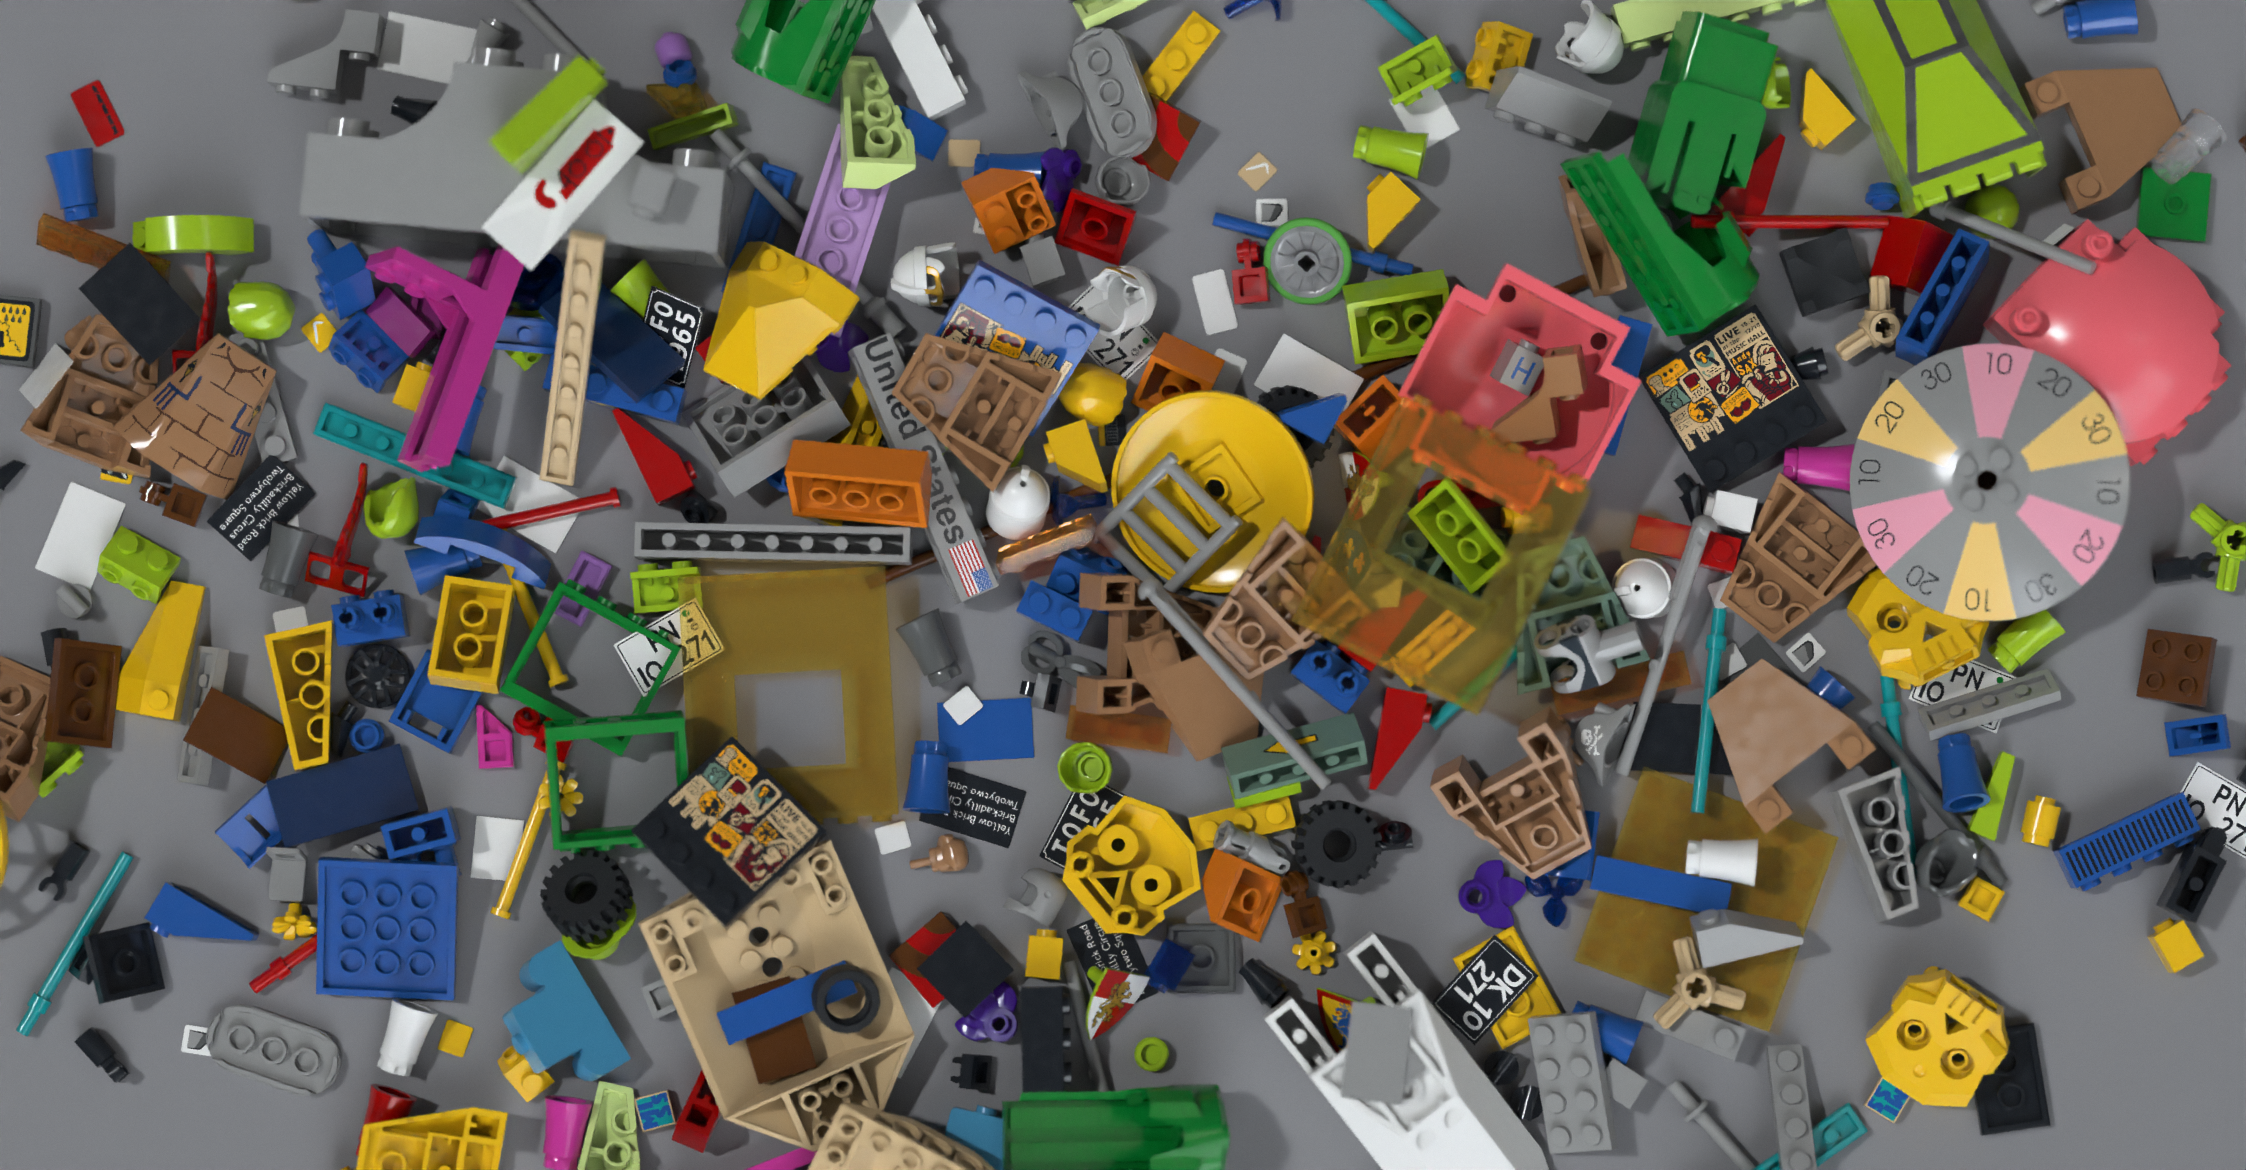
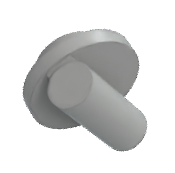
[56,583,93,618]

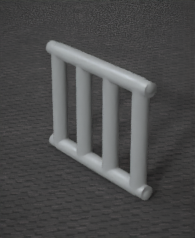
[1089,452,1243,593]

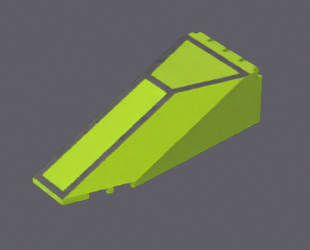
[1825,0,2047,219]

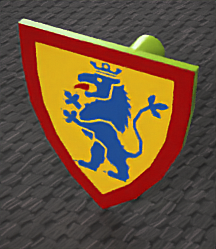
[1317,987,1377,1054]

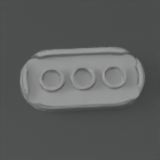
[1068,27,1157,158]
[206,1004,341,1096]

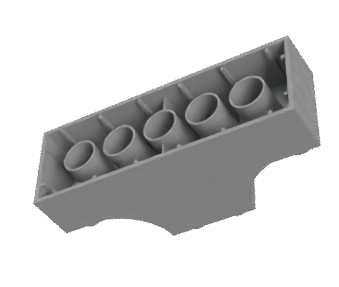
[299,47,735,268]

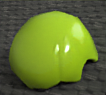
[1762,57,1791,109]
[1965,184,2020,239]
[1057,742,1113,794]

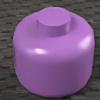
[654,32,692,69]

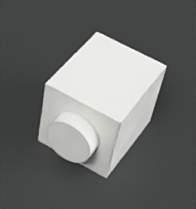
[1703,490,1758,535]

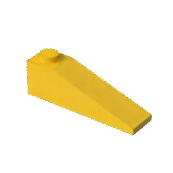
[115,580,206,721]

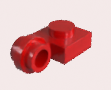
[1231,238,1270,305]
[513,707,575,763]

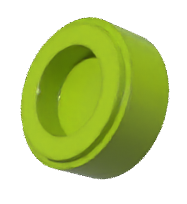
[1134,1037,1169,1072]

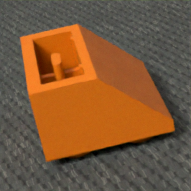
[961,168,1056,254]
[1334,375,1422,472]

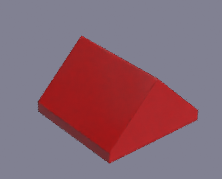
[1054,188,1137,266]
[1868,215,1953,297]

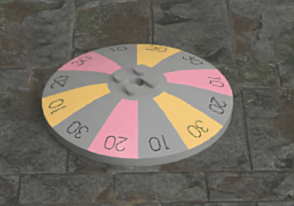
[1850,344,2131,621]

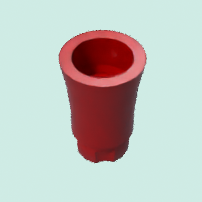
[356,1084,417,1156]

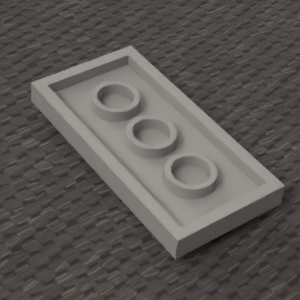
[1528,1011,1618,1154]

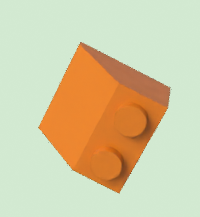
[1131,332,1225,411]

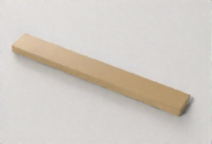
[539,229,606,486]

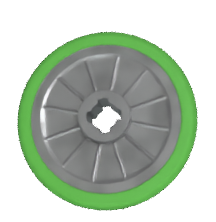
[1263,217,1352,305]

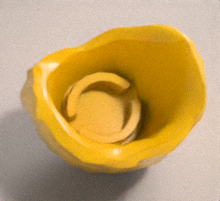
[1058,363,1127,427]

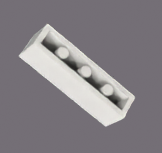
[872,0,969,121]

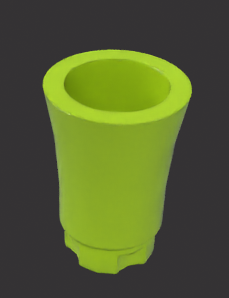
[1353,125,1429,180]
[610,259,670,318]
[1987,610,2066,674]

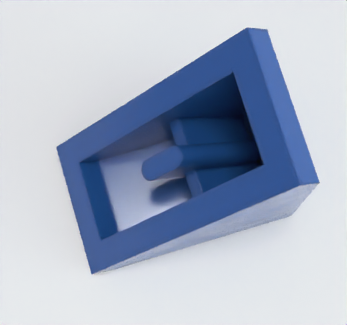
[894,103,948,162]
[1274,393,1347,444]
[2164,714,2231,757]

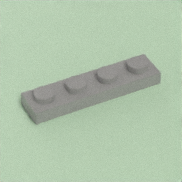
[227,332,299,463]
[177,645,229,786]
[1918,668,2061,741]
[1766,1044,1817,1170]

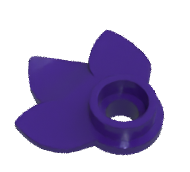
[1040,147,1081,212]
[814,317,869,373]
[1458,860,1527,928]
[955,981,1018,1043]

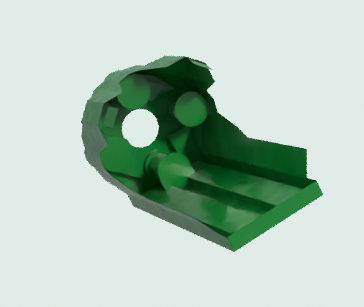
[731,0,876,104]
[1560,151,1760,337]
[1002,1084,1230,1170]

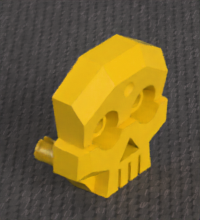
[1847,567,1990,690]
[1062,795,1201,936]
[1865,966,2010,1107]

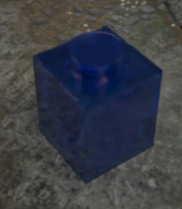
[1144,938,1195,994]

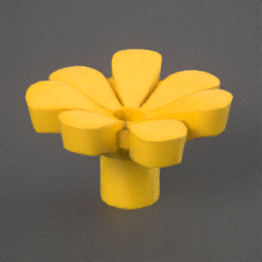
[538,774,583,817]
[272,903,317,941]
[1291,930,1337,975]

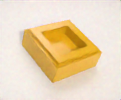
[1957,876,2005,922]

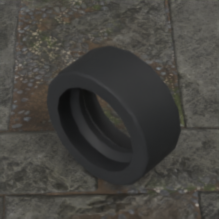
[811,964,880,1034]

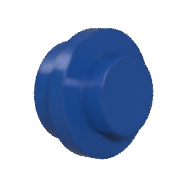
[663,59,697,89]
[1865,182,1900,210]
[349,719,384,753]

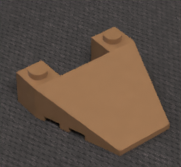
[2018,68,2184,215]
[1076,573,1214,714]
[1123,605,1264,761]
[0,656,51,822]
[1707,658,1876,834]
[1430,706,1592,880]

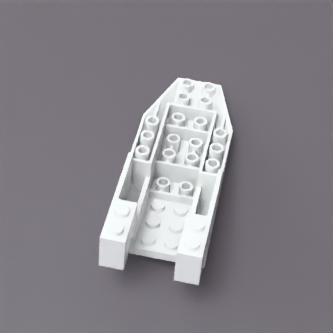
[1262,931,1549,1170]

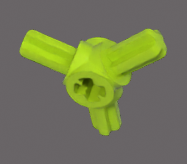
[2189,502,2246,592]

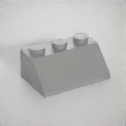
[1484,66,1612,147]

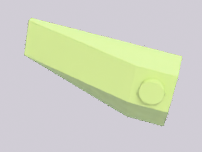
[840,56,916,189]
[577,1081,640,1170]

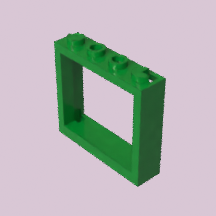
[499,579,681,756]
[544,710,688,853]

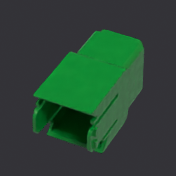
[1628,11,1779,214]

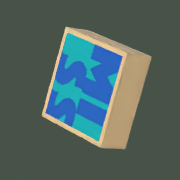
[1863,1076,1910,1124]
[634,1090,677,1132]

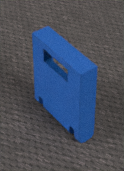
[389,649,484,754]

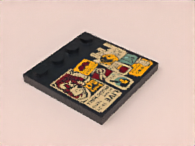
[1638,304,1828,493]
[631,736,828,930]

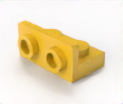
[1465,21,1533,92]

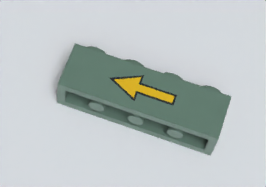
[1221,712,1368,800]

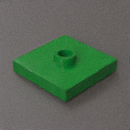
[2136,167,2211,243]

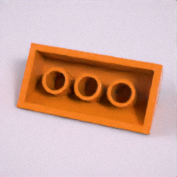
[784,440,932,528]

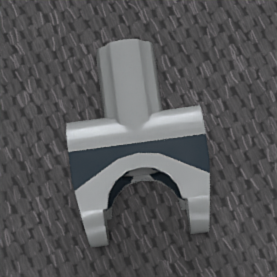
[1534,615,1645,693]

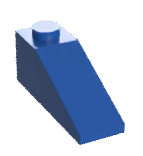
[144,882,260,941]

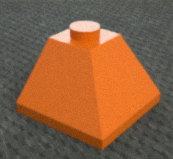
[1201,849,1282,942]

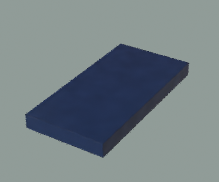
[539,282,686,403]
[266,743,419,848]

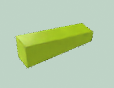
[647,103,739,151]
[1967,751,2015,841]

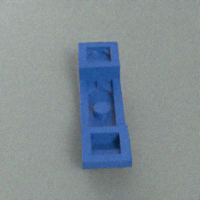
[414,516,551,589]

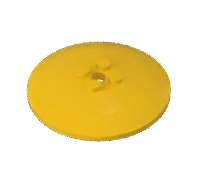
[1111,390,1314,593]

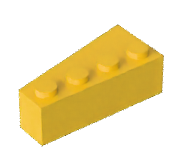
[264,620,333,772]

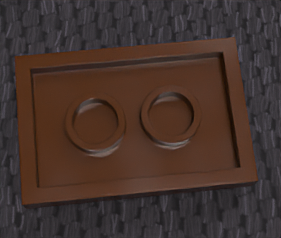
[44,638,122,748]

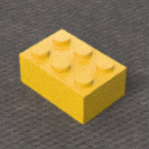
[427,575,516,694]

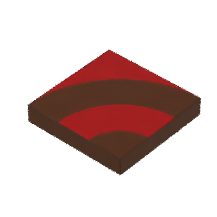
[1132,91,1201,182]
[889,911,957,1008]

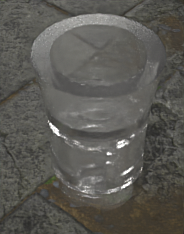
[2150,108,2227,184]

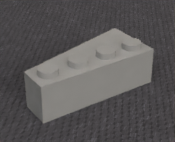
[1827,767,1919,922]

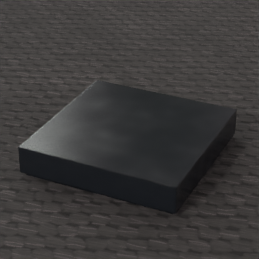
[917,921,1014,1018]
[83,922,165,1004]

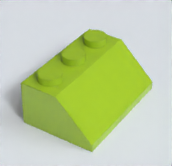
[1342,269,1449,365]
[1407,476,1514,594]

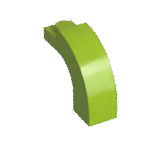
[132,215,254,257]

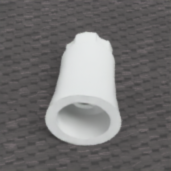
[1685,839,1758,887]
[377,998,438,1077]

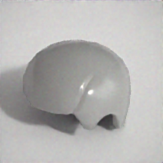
[1095,157,1151,207]

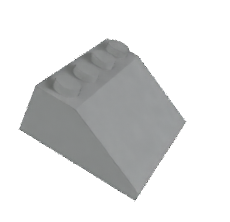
[682,355,851,498]

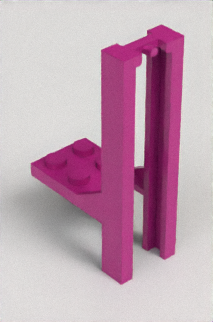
[365,243,524,472]

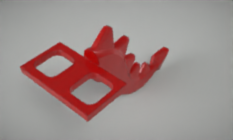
[172,252,217,374]
[305,462,370,598]

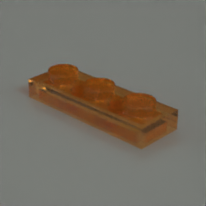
[995,513,1097,575]
[1065,705,1172,753]

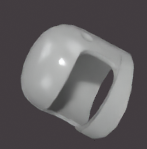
[1003,868,1067,928]

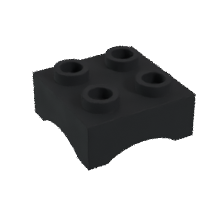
[1779,227,1870,317]

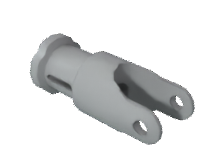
[1213,820,1290,874]

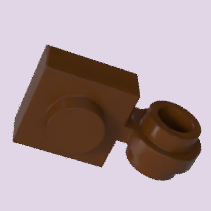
[139,480,208,527]
[1280,870,1328,938]

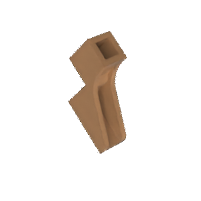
[1558,174,1627,297]
[1488,344,1588,448]

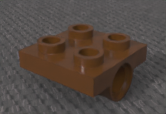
[2136,629,2217,707]

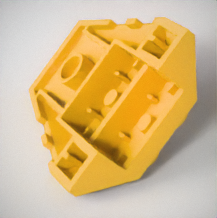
[703,241,860,400]
[356,1107,508,1170]

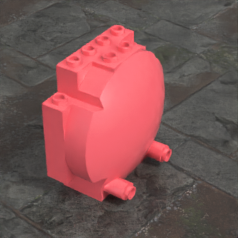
[1982,219,2231,466]
[1397,263,1641,515]

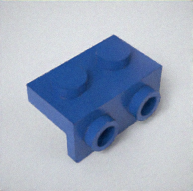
[1046,541,1128,616]

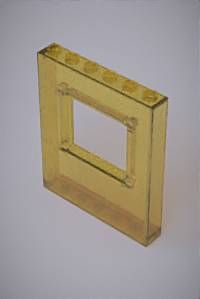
[1291,393,1594,716]
[678,566,899,825]

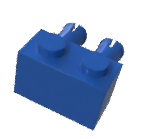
[307,229,376,320]
[331,589,410,648]
[1290,639,1370,714]
[380,806,462,876]

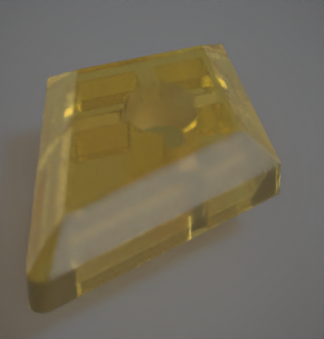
[646,82,708,119]

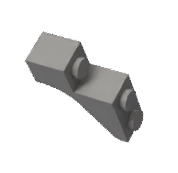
[267,9,384,99]

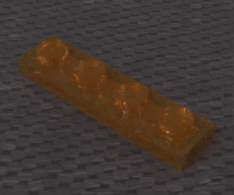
[36,213,171,284]
[1550,650,1692,716]

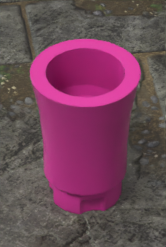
[1783,444,1854,491]
[543,1095,593,1170]

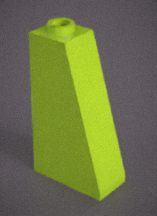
[488,55,608,175]

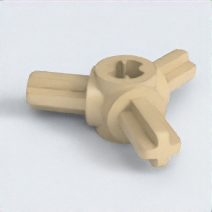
[1834,275,1903,361]
[1653,937,1746,1029]

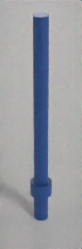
[1212,212,1414,276]

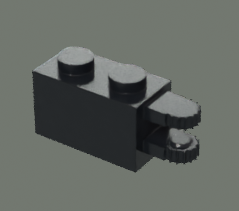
[2156,826,2228,923]

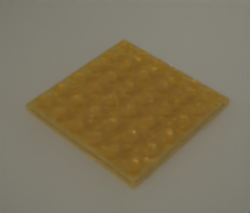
[1573,767,1839,1032]

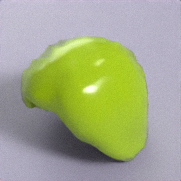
[227,281,295,340]
[364,477,419,539]

